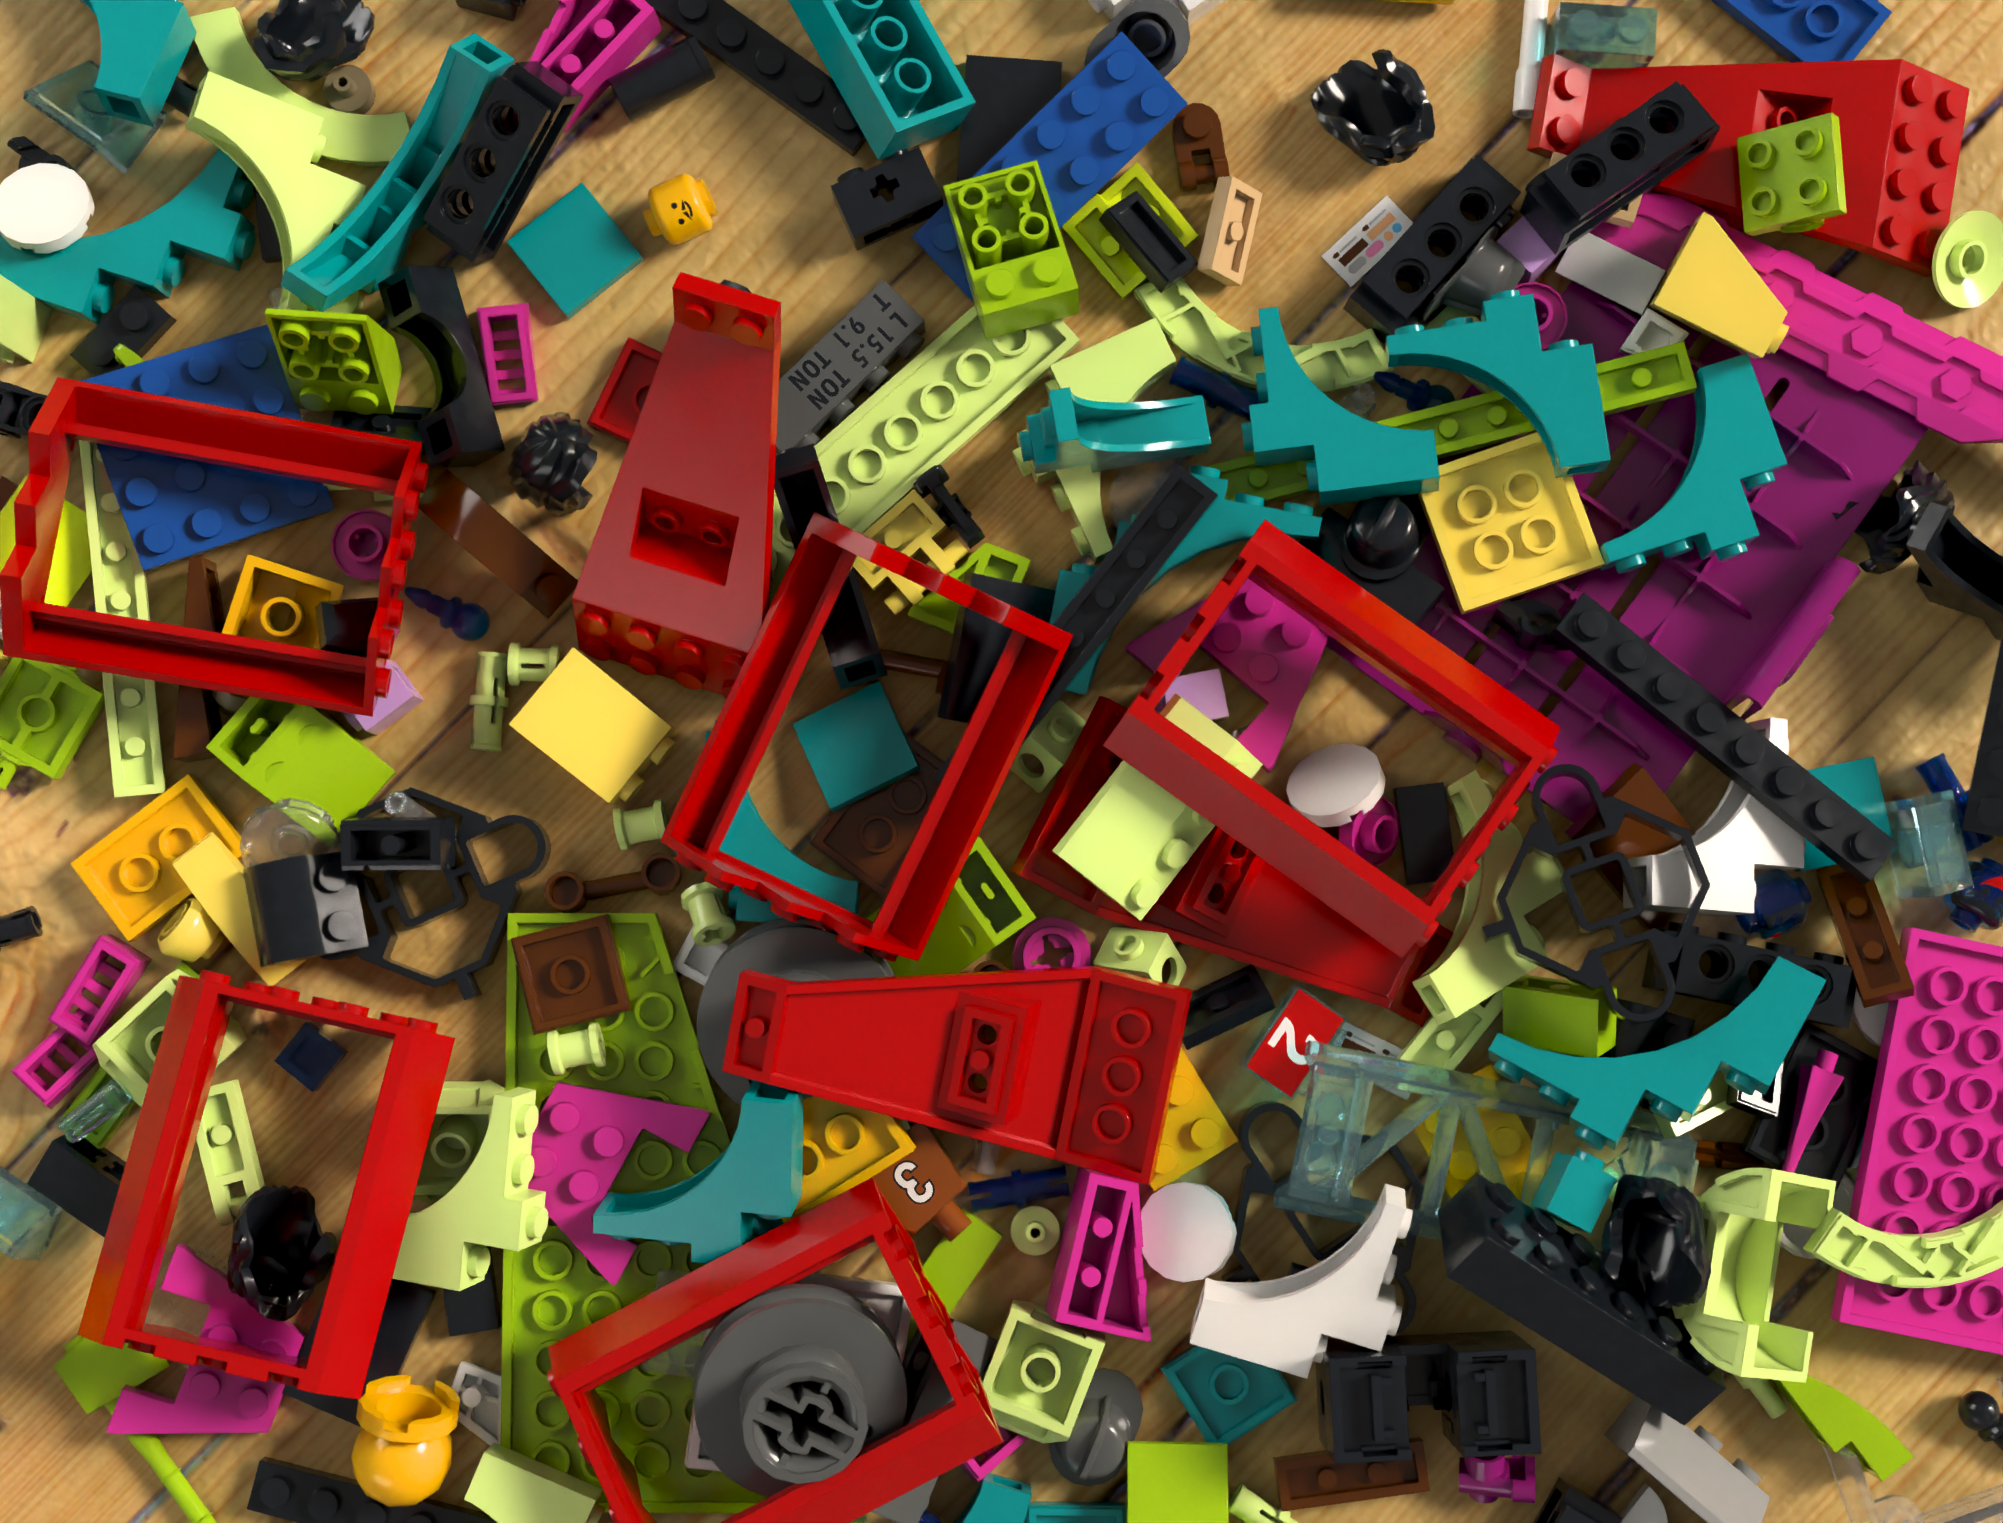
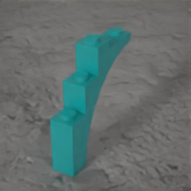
[280,33,515,312]
[0,149,256,324]
[1050,465,1322,695]
[1488,956,1826,1150]

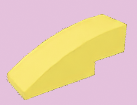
[172,832,307,986]

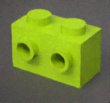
[1503,975,1617,1057]

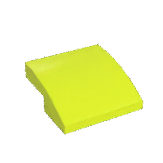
[1062,162,1201,299]
[0,475,92,607]

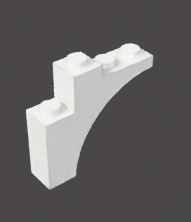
[1623,718,1806,916]
[1190,1183,1413,1379]

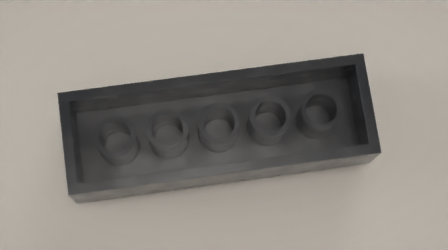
[1438,1173,1726,1425]

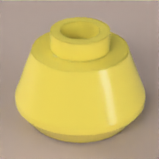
[157,898,224,962]

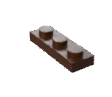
[1816,864,1914,1008]
[1273,1437,1430,1512]

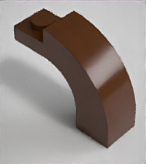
[418,468,578,619]

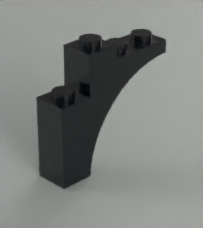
[774,444,888,690]
[1906,502,2003,641]

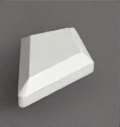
[452,1361,501,1446]

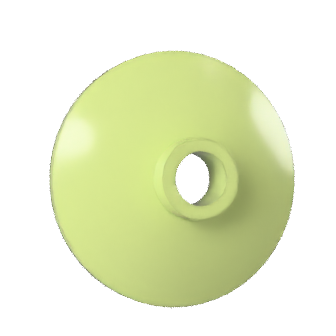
[1932,210,2003,308]

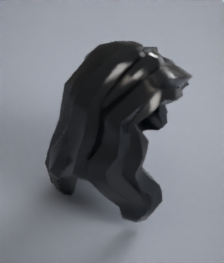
[252,0,375,83]
[1310,49,1435,166]
[508,412,597,516]
[1832,460,1955,574]
[1600,1174,1711,1309]
[227,1185,337,1322]

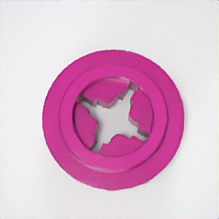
[1013,917,1091,970]

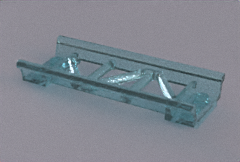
[1274,1040,1699,1251]

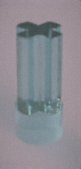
[57,1079,133,1144]

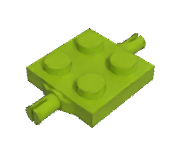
[0,657,105,790]

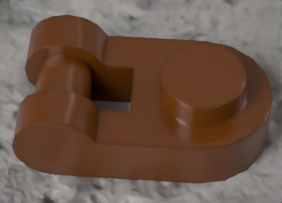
[1172,103,1230,192]

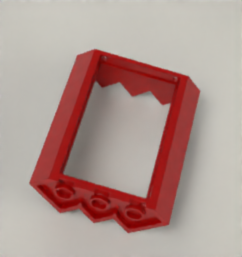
[0,377,429,717]
[660,512,1074,962]
[1103,519,1561,958]
[77,970,455,1399]
[547,1177,1003,1523]

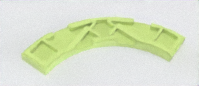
[190,7,411,167]
[1133,279,1394,394]
[1803,1200,2003,1288]

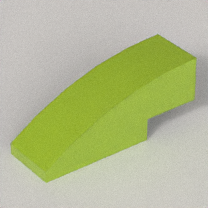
[1770,1375,1914,1481]

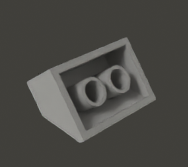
[1604,1396,1770,1523]

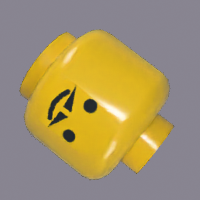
[642,173,718,246]

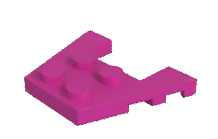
[1126,579,1330,773]
[528,1082,712,1286]
[106,1243,306,1434]

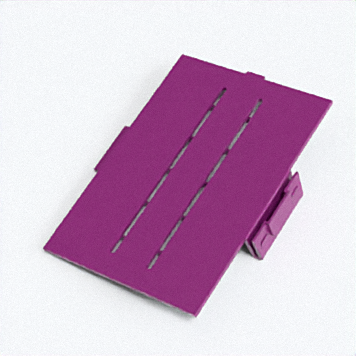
[1326,281,1928,823]

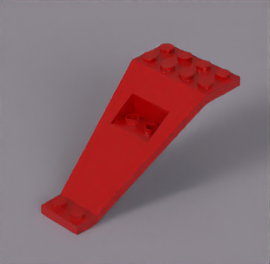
[1527,54,1970,277]
[572,272,781,699]
[1011,696,1454,1027]
[722,966,1192,1185]

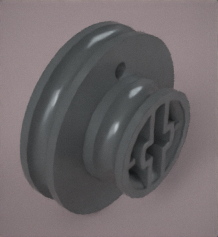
[697,916,895,1106]
[693,1284,907,1497]

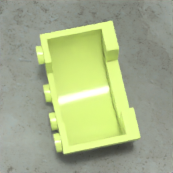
[1672,1167,1836,1383]

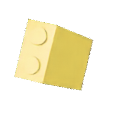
[1648,212,1789,359]
[509,647,678,806]

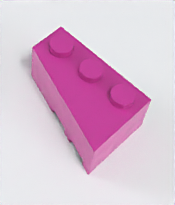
[529,0,662,133]
[1045,1166,1151,1342]

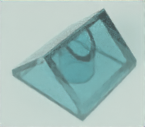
[23,59,167,175]
[1884,790,1974,899]
[0,1166,63,1260]

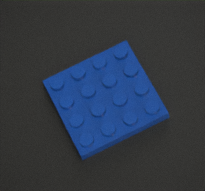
[82,324,335,572]

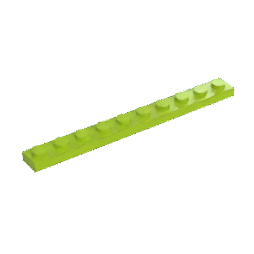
[1206,341,1697,505]

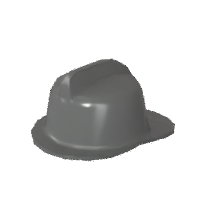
[1084,0,1191,78]
[1422,226,1525,323]
[1049,1368,1143,1486]

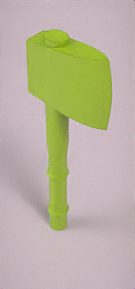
[53,1336,217,1523]

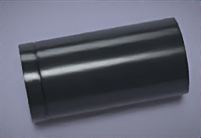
[608,34,716,123]

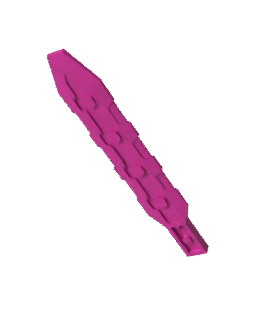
[1589,192,2003,444]

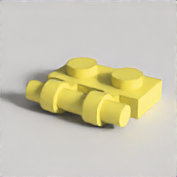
[853,489,969,616]

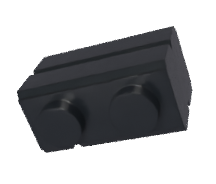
[340,817,456,871]

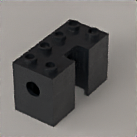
[1315,1330,1542,1464]

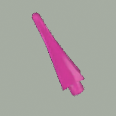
[1781,1049,1845,1173]

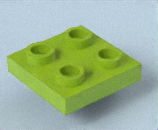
[1737,113,1847,236]

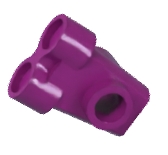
[1459,1455,1536,1503]

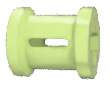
[507,642,564,686]
[613,799,669,851]
[681,881,736,946]
[547,1022,606,1076]

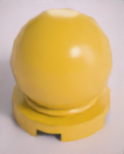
[351,1375,460,1507]

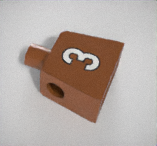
[871,1123,972,1242]

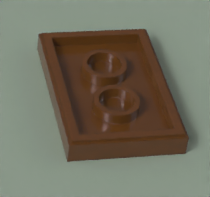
[810,733,944,900]
[1564,763,1696,930]

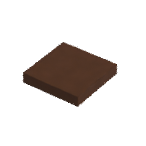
[511,914,633,1035]

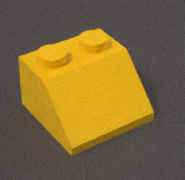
[222,554,345,650]

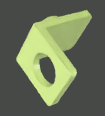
[1010,700,1086,793]
[1093,927,1187,986]

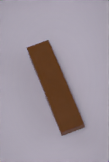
[173,556,225,763]

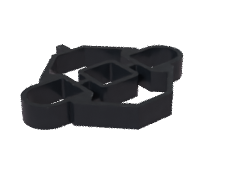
[1481,764,1711,1024]
[318,787,551,1000]
[1221,1101,1426,1336]

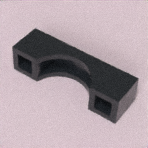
[378,265,505,468]

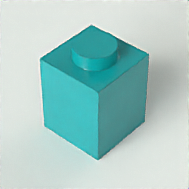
[1530,1149,1617,1234]

